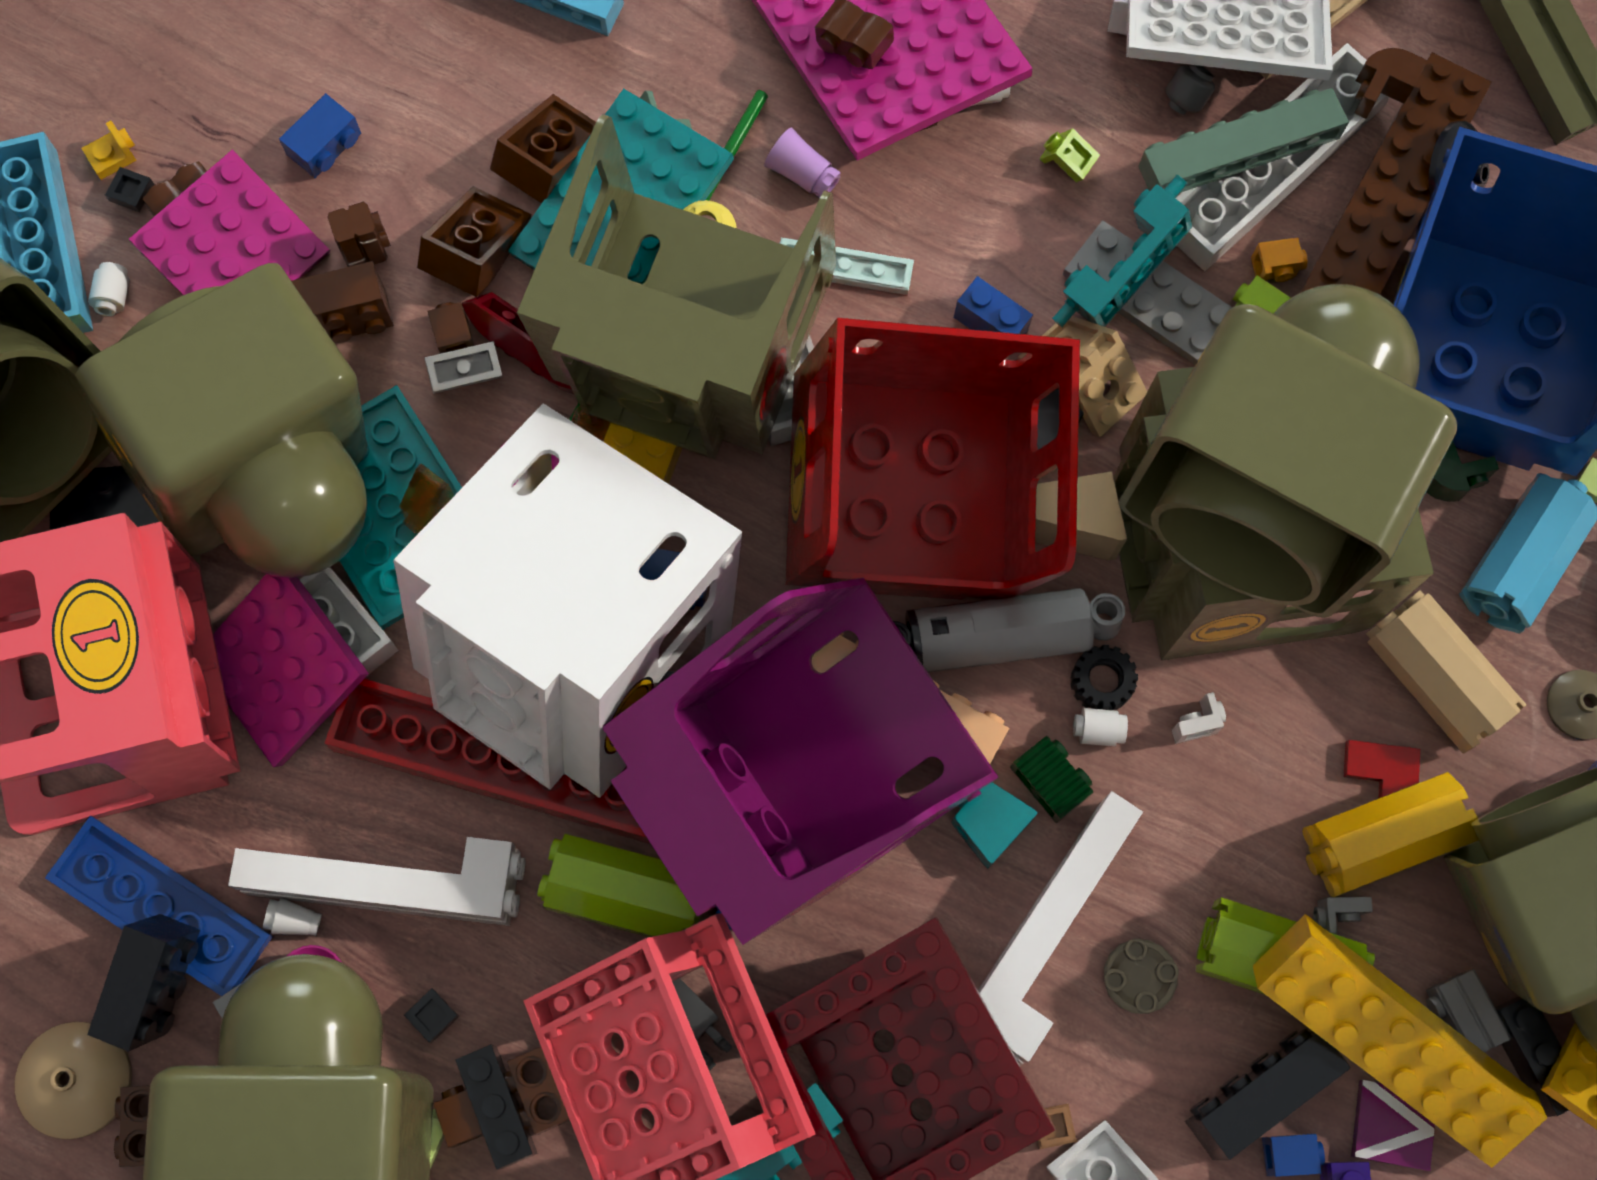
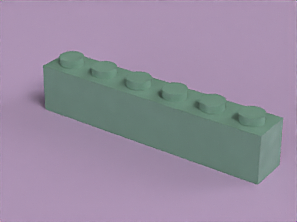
[1138,88,1349,193]

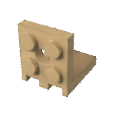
[1018,316,1147,437]

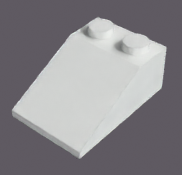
[1047,1120,1159,1180]

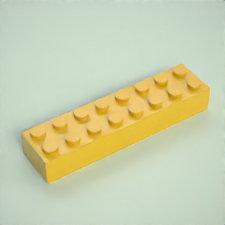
[1253,914,1547,1168]

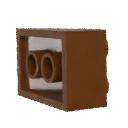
[490,94,596,204]
[417,186,532,297]

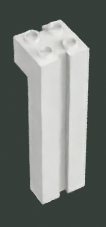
[978,791,1143,1065]
[228,837,525,926]

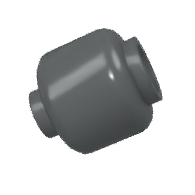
[1165,65,1215,115]

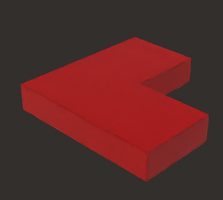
[1343,740,1421,799]

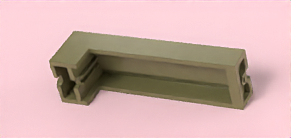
[1479,0,1597,145]

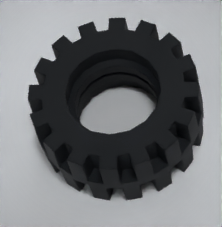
[1070,645,1138,710]

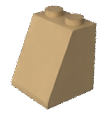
[1035,471,1127,561]

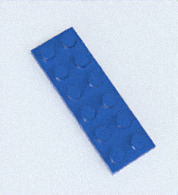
[45,816,273,996]

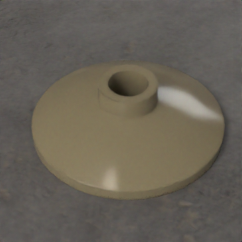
[1547,670,1597,740]

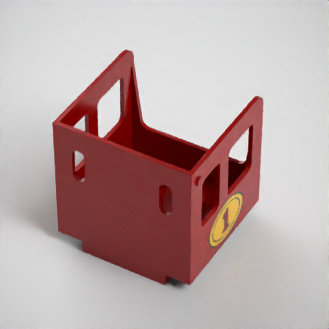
[785,318,1080,600]

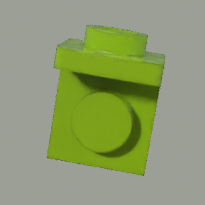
[1040,128,1100,182]

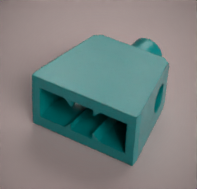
[951,782,1038,869]

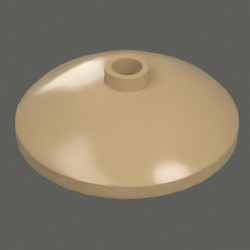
[15,1022,132,1139]

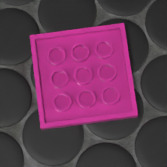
[129,149,330,296]
[213,574,369,767]

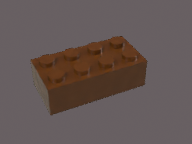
[292,261,394,343]

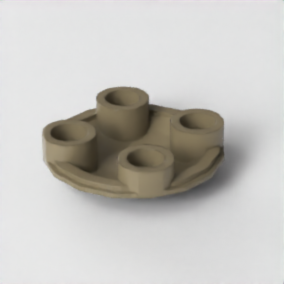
[1104,938,1179,1014]

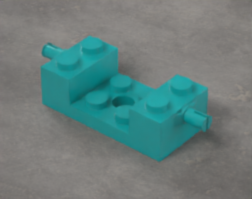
[1052,174,1192,328]

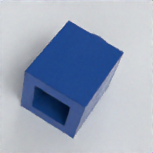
[1262,1134,1325,1177]

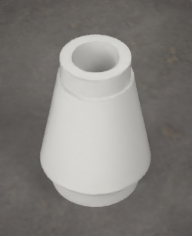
[263,898,322,936]

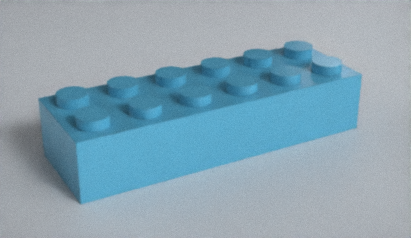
[0,132,93,333]

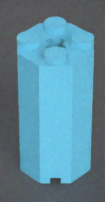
[1459,473,1597,634]

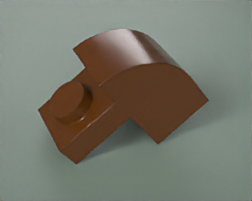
[1354,48,1428,119]

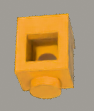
[1251,237,1308,282]

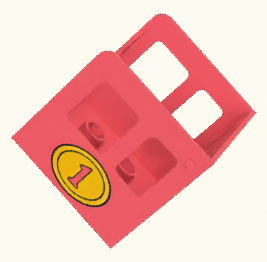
[0,513,241,835]

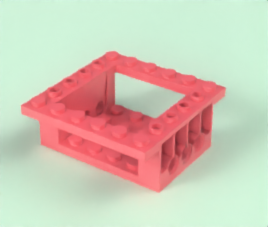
[523,913,816,1180]

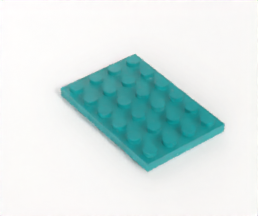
[508,88,734,284]
[340,385,462,630]

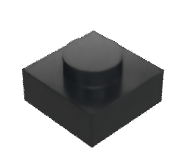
[105,167,154,212]
[404,988,459,1043]

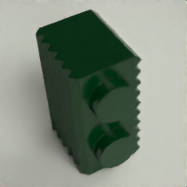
[1010,735,1093,824]

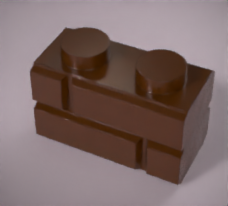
[327,201,391,267]

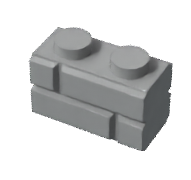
[1426,969,1511,1052]

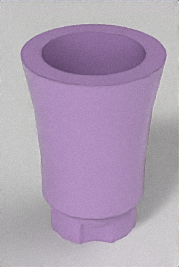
[764,127,841,198]

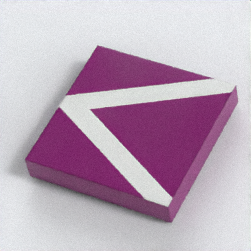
[1351,1080,1435,1171]

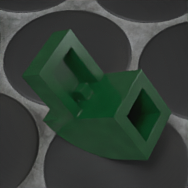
[1426,441,1499,502]

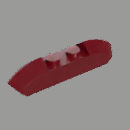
[462,292,575,395]

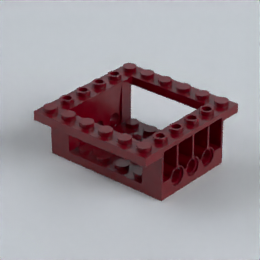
[766,917,1056,1180]

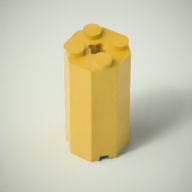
[1302,772,1478,897]

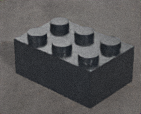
[87,914,200,1052]

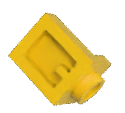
[81,120,137,180]

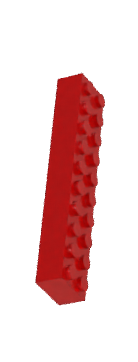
[324,679,651,844]

